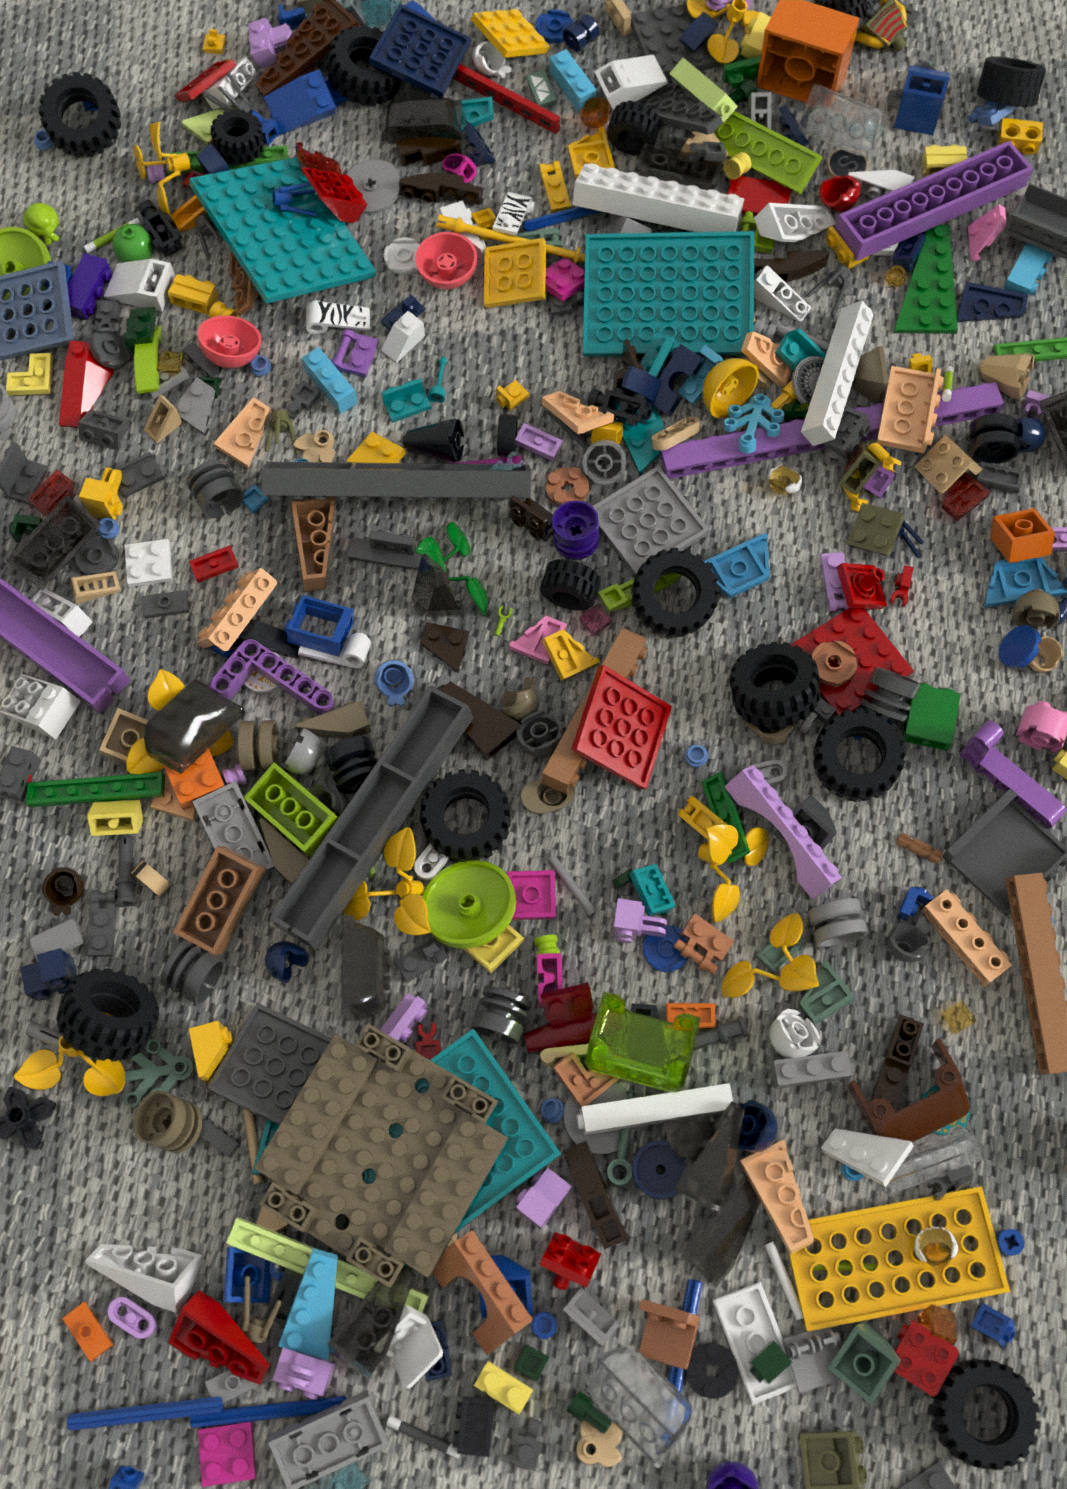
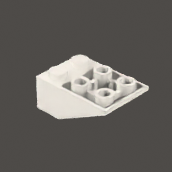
[594,55,668,110]
[104,259,175,312]
[0,674,81,739]

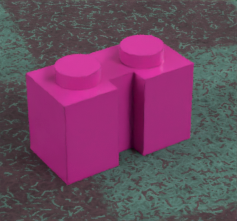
[537,953,563,1008]

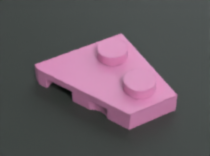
[968,204,1006,261]
[509,616,567,665]

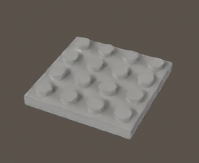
[593,466,710,576]

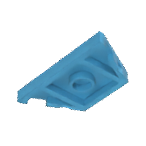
[704,533,770,598]
[984,557,1067,608]

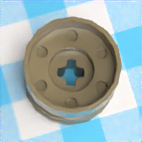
[133,1091,202,1154]

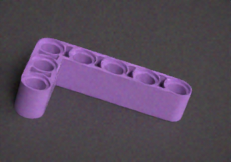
[211,639,335,715]
[960,720,1066,829]

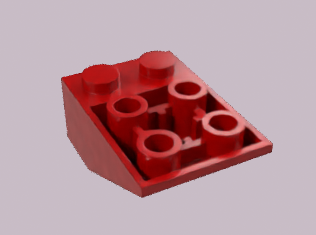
[302,167,368,223]

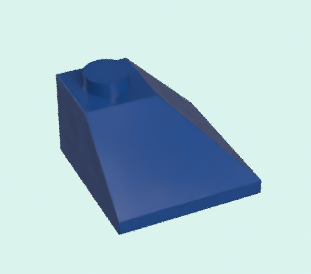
[479,1255,533,1318]

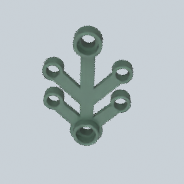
[125,1039,194,1108]

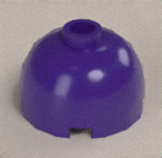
[706,1461,760,1489]

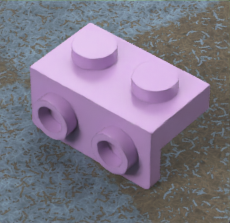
[380,993,428,1043]

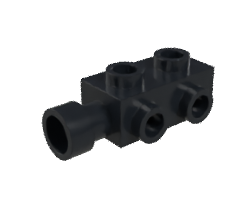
[138,200,183,257]
[587,388,652,427]

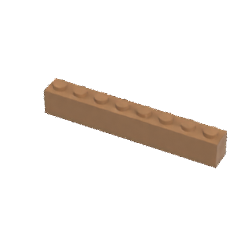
[541,627,648,795]
[1005,873,1067,1075]

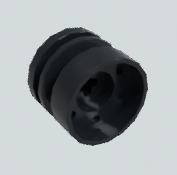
[324,736,378,794]

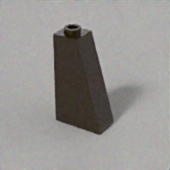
[437,681,521,761]

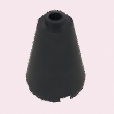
[403,418,464,462]

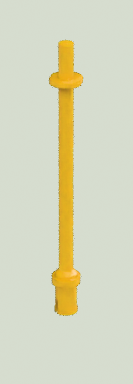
[436,214,585,265]

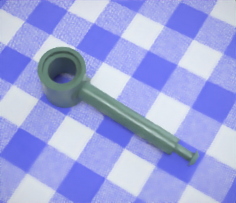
[606,1090,636,1188]

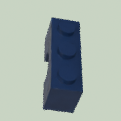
[646,344,706,416]

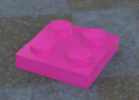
[545,258,585,301]
[507,870,556,920]
[198,1421,257,1487]

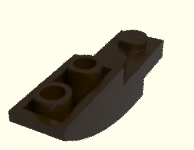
[399,173,482,205]
[754,250,829,282]
[871,1014,924,1112]
[563,1141,628,1249]

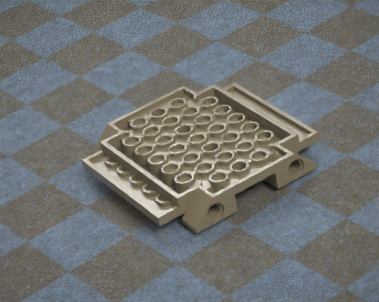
[254,1023,509,1288]

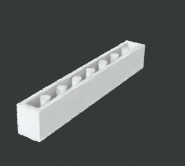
[801,300,873,446]

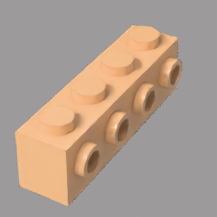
[921,889,1012,987]

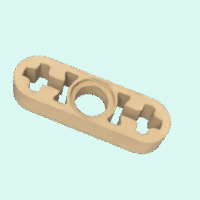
[651,417,701,451]

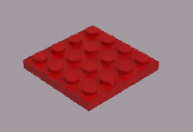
[791,608,914,716]
[571,665,672,790]

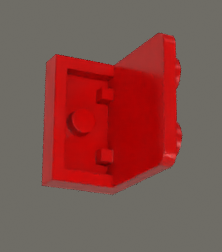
[892,1320,959,1396]

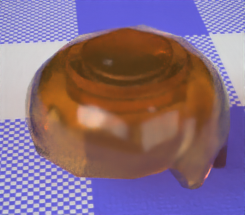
[580,97,611,128]

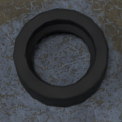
[497,414,518,457]

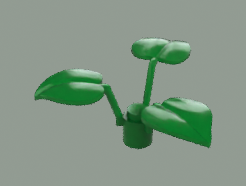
[415,522,488,616]

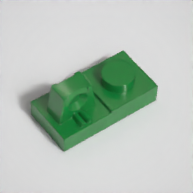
[722,56,761,88]

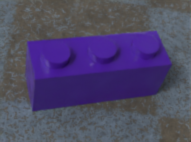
[67,253,112,320]

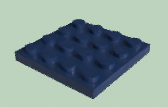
[369,4,472,98]

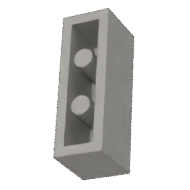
[771,1051,853,1089]

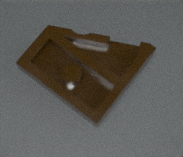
[420,622,469,673]

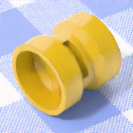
[209,301,238,318]

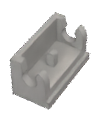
[563,1288,620,1346]

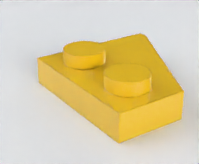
[542,629,600,681]

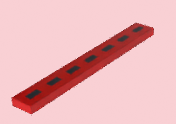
[453,64,560,134]

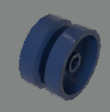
[632,1140,690,1201]

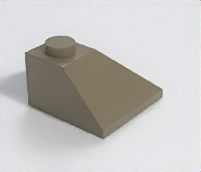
[852,346,889,404]

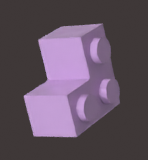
[516,1167,572,1230]

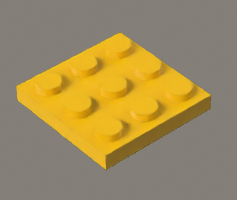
[471,9,550,58]
[484,238,546,308]

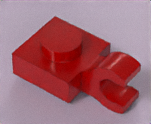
[889,565,914,607]

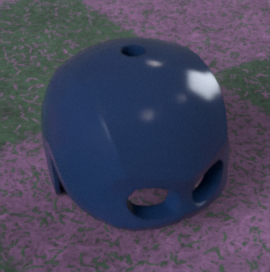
[1017,418,1045,453]
[264,941,309,983]

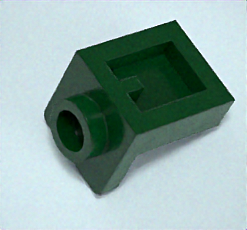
[9,514,46,543]

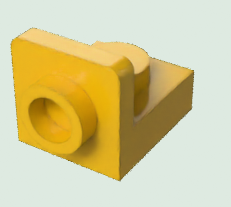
[472,208,497,241]
[496,380,530,411]

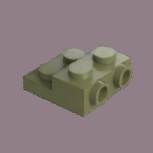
[799,1430,867,1489]

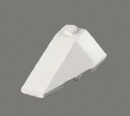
[754,203,836,242]
[86,1244,203,1313]

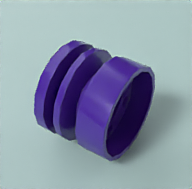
[552,500,599,560]

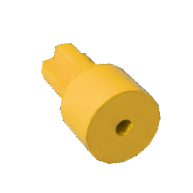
[771,380,798,410]

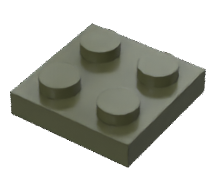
[846,503,905,557]

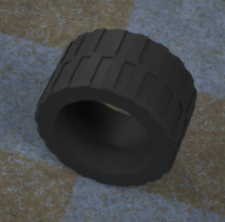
[977,56,1046,107]

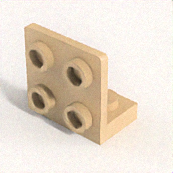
[915,434,982,494]

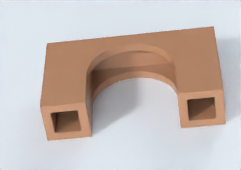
[432,1230,533,1355]

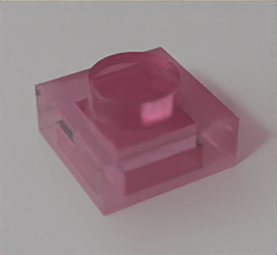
[579,604,611,637]

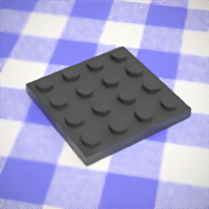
[630,4,726,77]
[207,1003,332,1126]

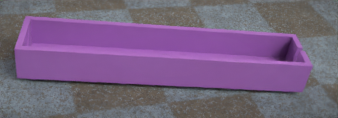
[0,578,130,714]

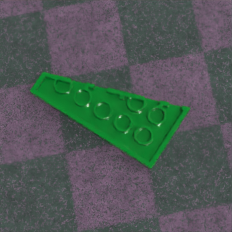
[893,225,958,334]

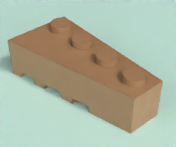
[291,497,335,592]

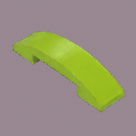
[134,325,162,394]
[597,573,683,612]

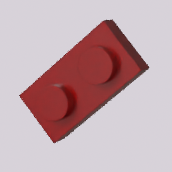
[189,545,239,583]

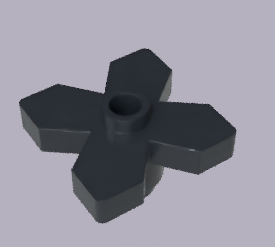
[0,1086,56,1150]

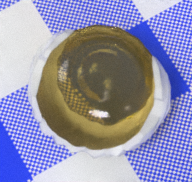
[767,465,802,495]
[914,1226,958,1267]

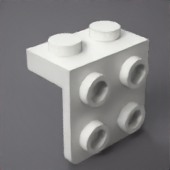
[371,1305,443,1389]

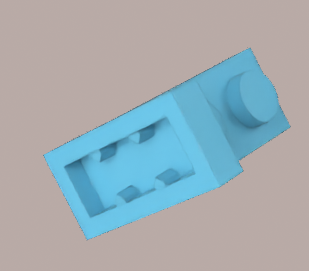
[677,345,723,406]

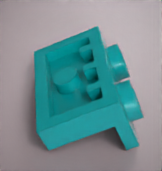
[775,328,826,371]
[641,332,676,378]
[381,379,432,423]
[629,864,676,916]

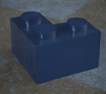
[20,948,77,1001]

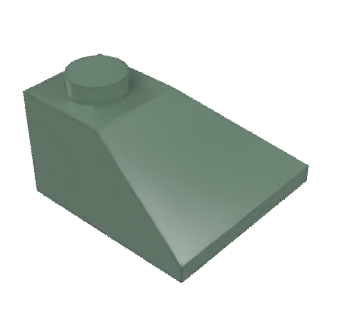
[828,1322,901,1405]

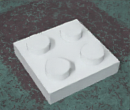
[125,539,173,587]

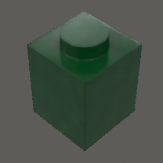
[748,1341,792,1384]

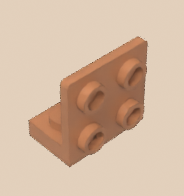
[639,1299,700,1370]

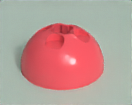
[415,232,477,290]
[198,315,262,369]

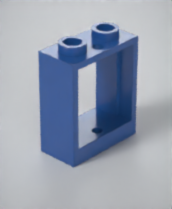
[285,595,354,657]

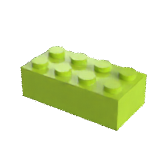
[244,762,339,857]

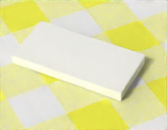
[712,1282,797,1405]

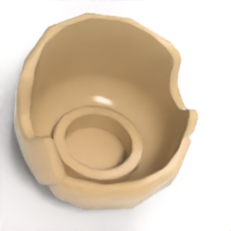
[1028,636,1063,673]

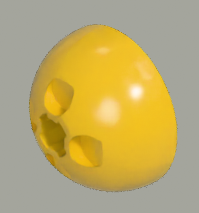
[702,358,759,418]

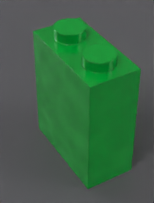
[903,683,961,751]

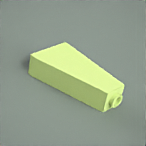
[669,58,738,123]

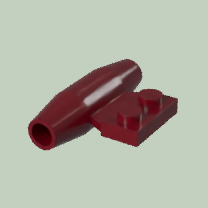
[524,982,624,1053]

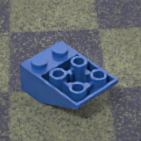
[894,65,950,136]

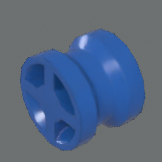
[995,1229,1025,1256]

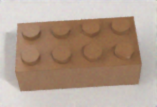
[173,846,267,955]

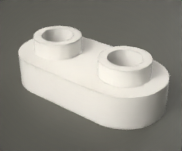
[414,844,449,880]

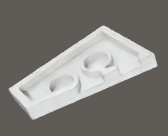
[821,1129,914,1187]

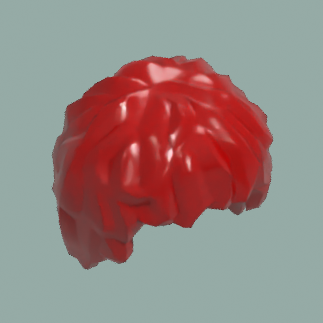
[819,176,861,212]

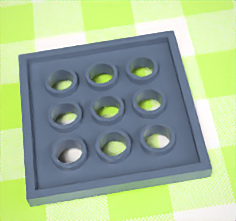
[0,261,74,361]

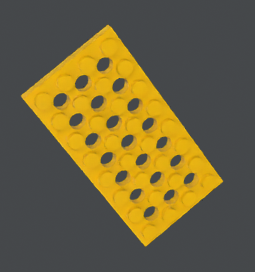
[787,1186,1010,1332]

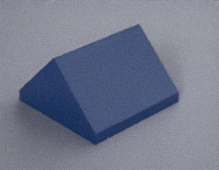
[223,1247,271,1303]

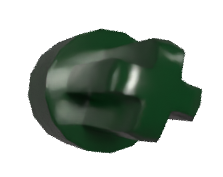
[728,79,757,104]
[781,401,810,423]
[567,1391,612,1434]

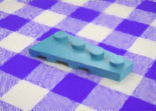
[278,1248,338,1360]

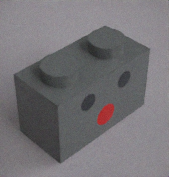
[0,746,41,802]

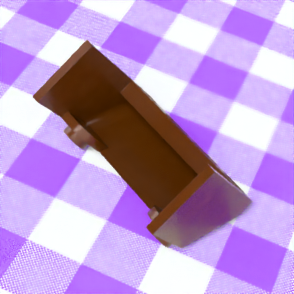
[848,1038,970,1143]

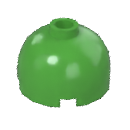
[113,224,155,263]

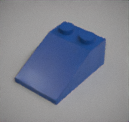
[264,69,336,135]

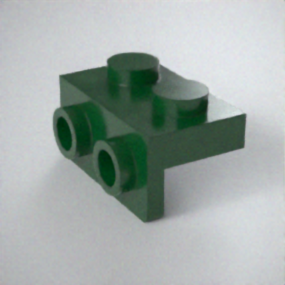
[124,307,157,354]

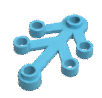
[724,394,784,454]

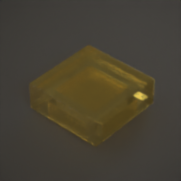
[157,350,184,374]
[941,1000,977,1034]

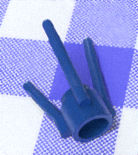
[272,182,317,216]

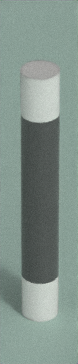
[386,1415,460,1459]

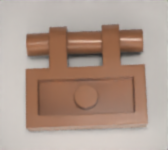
[673,913,734,975]

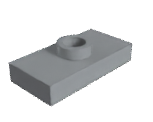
[205,1370,264,1403]

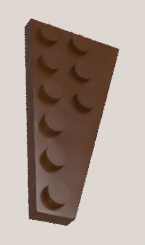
[255,0,360,96]

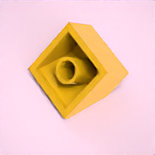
[189,1021,234,1084]

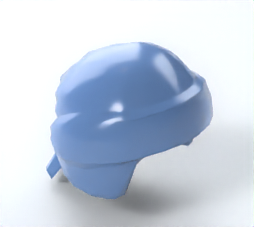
[374,660,413,707]

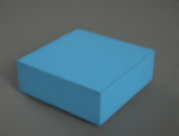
[242,484,269,514]

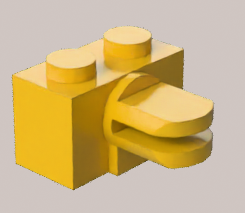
[79,467,123,520]

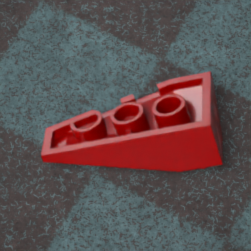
[59,340,114,428]
[168,1290,270,1385]

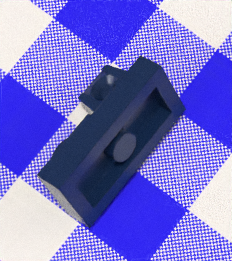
[779,104,809,146]
[463,123,496,167]
[892,234,926,273]
[380,294,425,331]

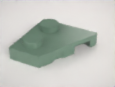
[800,960,855,1026]

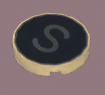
[827,147,868,177]

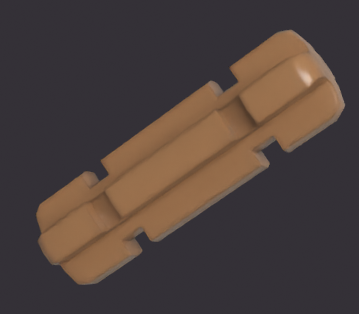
[896,833,943,863]

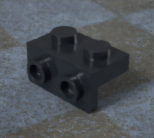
[453,1396,495,1457]

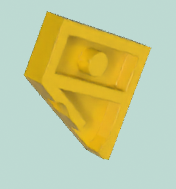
[346,432,406,463]

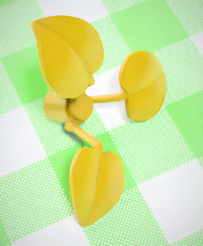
[686,0,771,64]
[133,122,190,221]
[126,669,235,774]
[698,824,769,923]
[343,827,431,935]
[722,912,819,998]
[14,1012,125,1096]

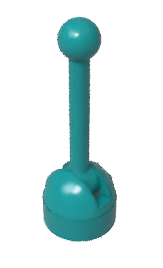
[428,357,447,403]

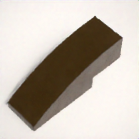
[396,137,462,167]

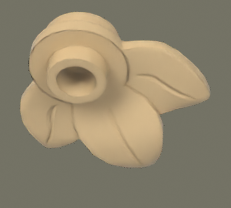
[294,430,335,462]
[576,1420,623,1467]

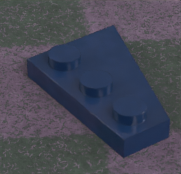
[957,282,1029,322]

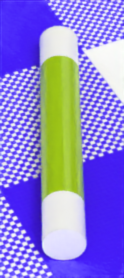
[83,218,141,253]
[942,366,954,402]

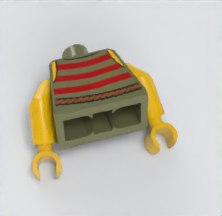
[855,0,908,52]
[838,443,901,512]

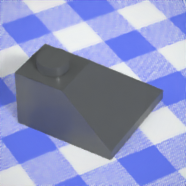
[773,795,837,851]

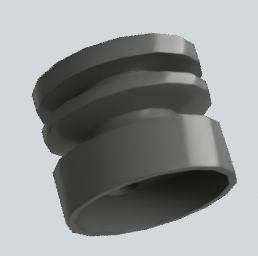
[186,460,245,518]
[860,667,921,721]
[160,940,224,1005]
[470,986,532,1044]

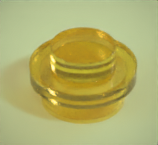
[885,266,907,287]

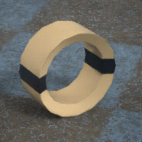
[131,860,171,898]

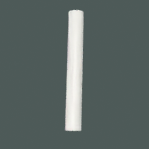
[765,1241,803,1321]

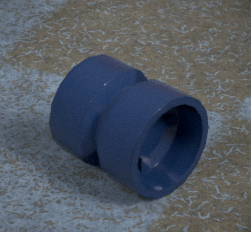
[562,14,600,52]

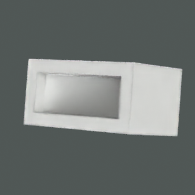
[381,311,425,363]

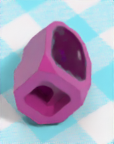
[442,153,476,183]

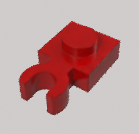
[416,1023,441,1060]

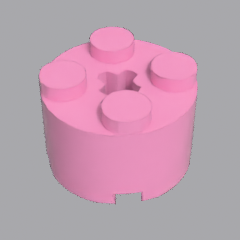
[1016,701,1067,752]

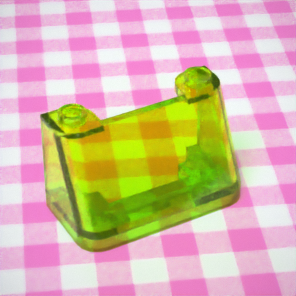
[585,991,701,1092]

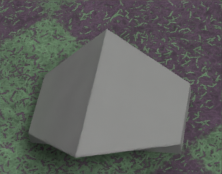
[608,214,652,234]

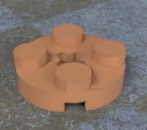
[546,467,589,506]
[812,641,857,687]

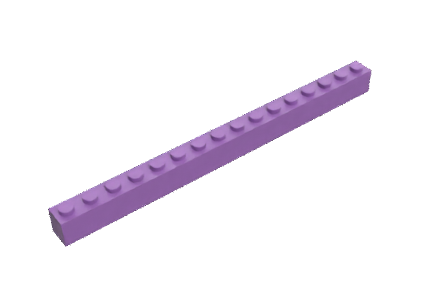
[660,382,1004,479]

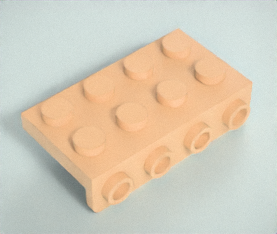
[876,366,944,453]
[196,568,277,651]

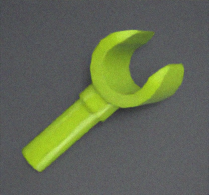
[494,605,513,636]

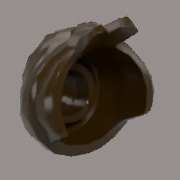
[42,867,84,916]

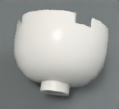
[769,1009,820,1059]

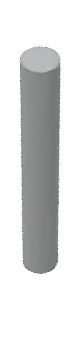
[547,855,597,917]

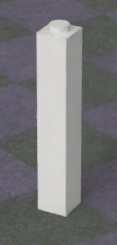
[576,1083,735,1135]

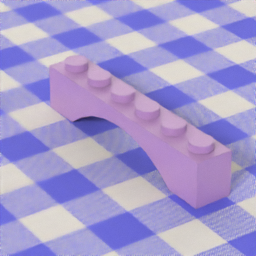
[725,765,842,900]

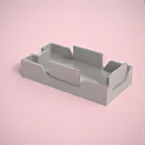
[192,781,275,873]
[268,1389,389,1489]

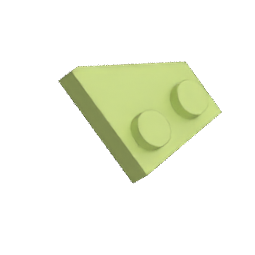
[182,108,225,145]

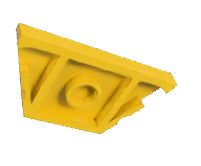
[568,126,615,180]

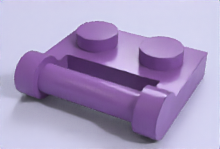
[331,329,379,377]

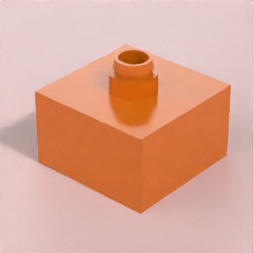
[756,0,860,111]

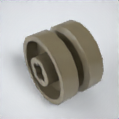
[238,720,279,771]

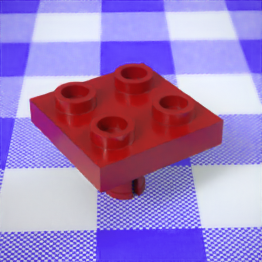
[836,563,887,609]
[539,1232,601,1290]

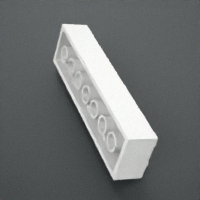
[572,163,744,232]

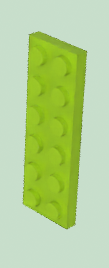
[713,111,822,195]

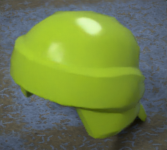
[23,202,59,245]

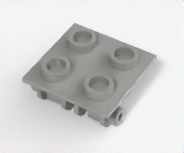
[782,1327,841,1393]

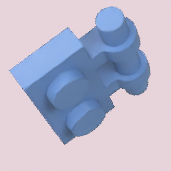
[968,100,1018,125]

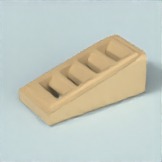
[71,571,121,604]

